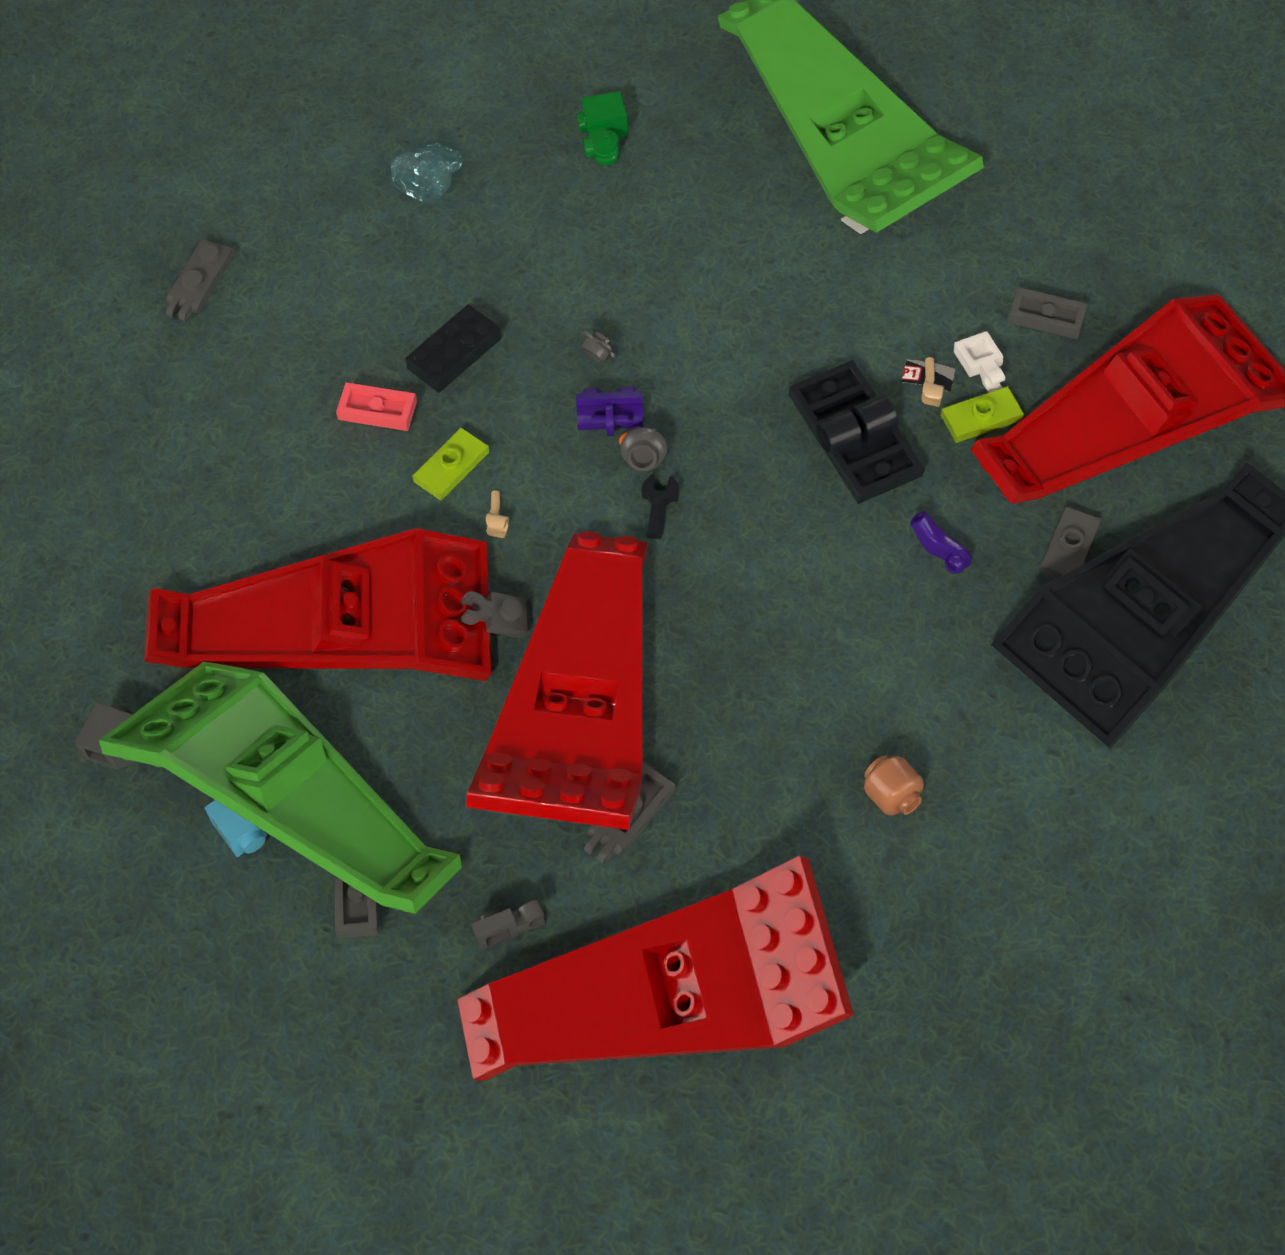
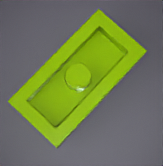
[941,386,1024,443]
[413,428,489,501]

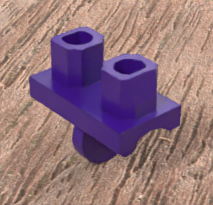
[576,386,643,436]

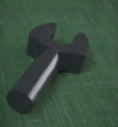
[641,474,679,539]

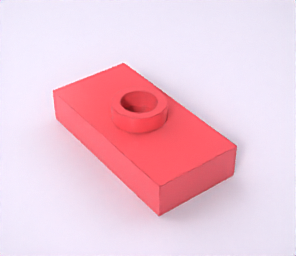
[336,383,417,431]

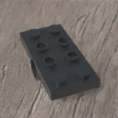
[789,360,925,504]

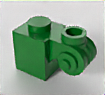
[576,91,628,165]

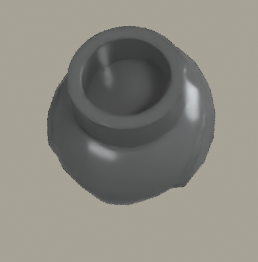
[619,426,668,471]

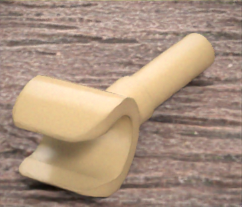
[921,357,944,407]
[486,490,509,538]

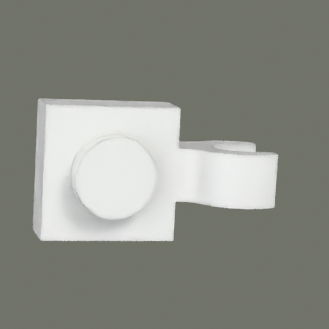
[954,331,1005,393]

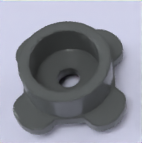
[580,331,616,364]

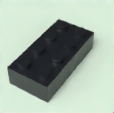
[405,304,501,393]

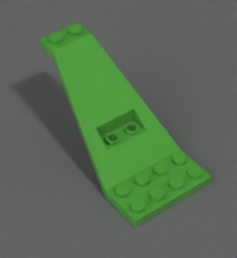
[718,0,984,233]
[99,661,462,914]

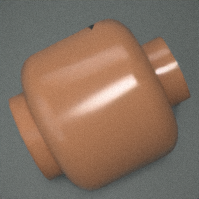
[864,755,924,816]

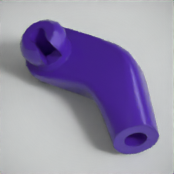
[910,511,972,574]

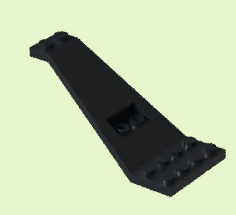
[991,463,1285,749]

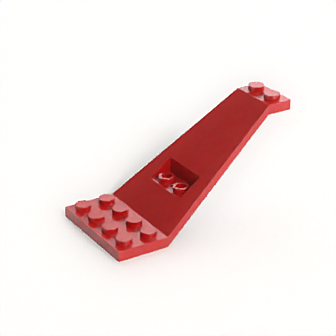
[970,294,1285,504]
[144,528,491,681]
[466,531,648,830]
[457,855,854,1081]

